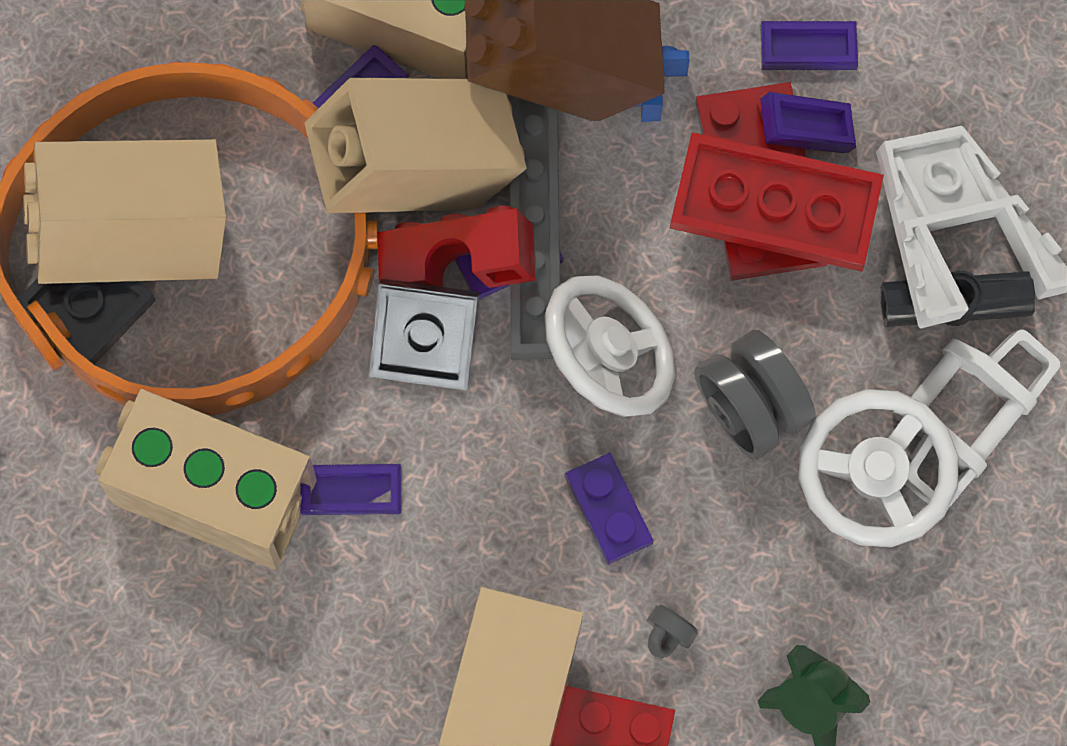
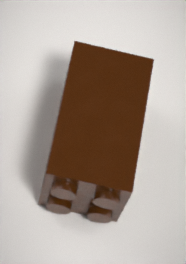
[464,0,665,121]

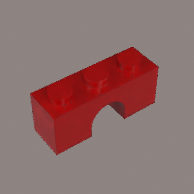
[377,206,536,288]

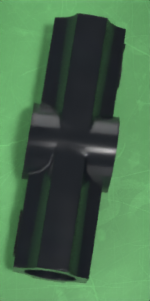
[880,270,1035,327]

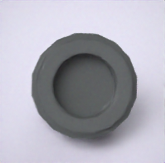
[646,605,698,659]

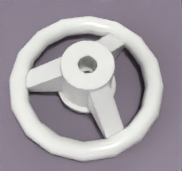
[545,275,676,417]
[798,389,959,547]

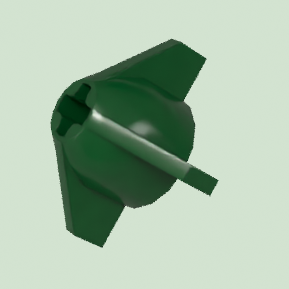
[758,645,870,746]

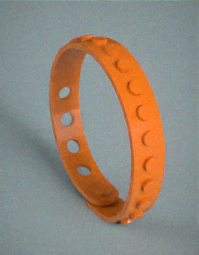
[0,62,378,416]

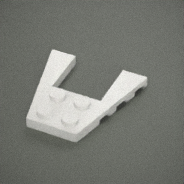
[876,126,1067,329]

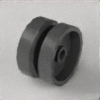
[694,330,816,460]

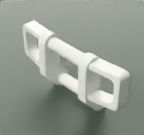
[892,330,1060,507]

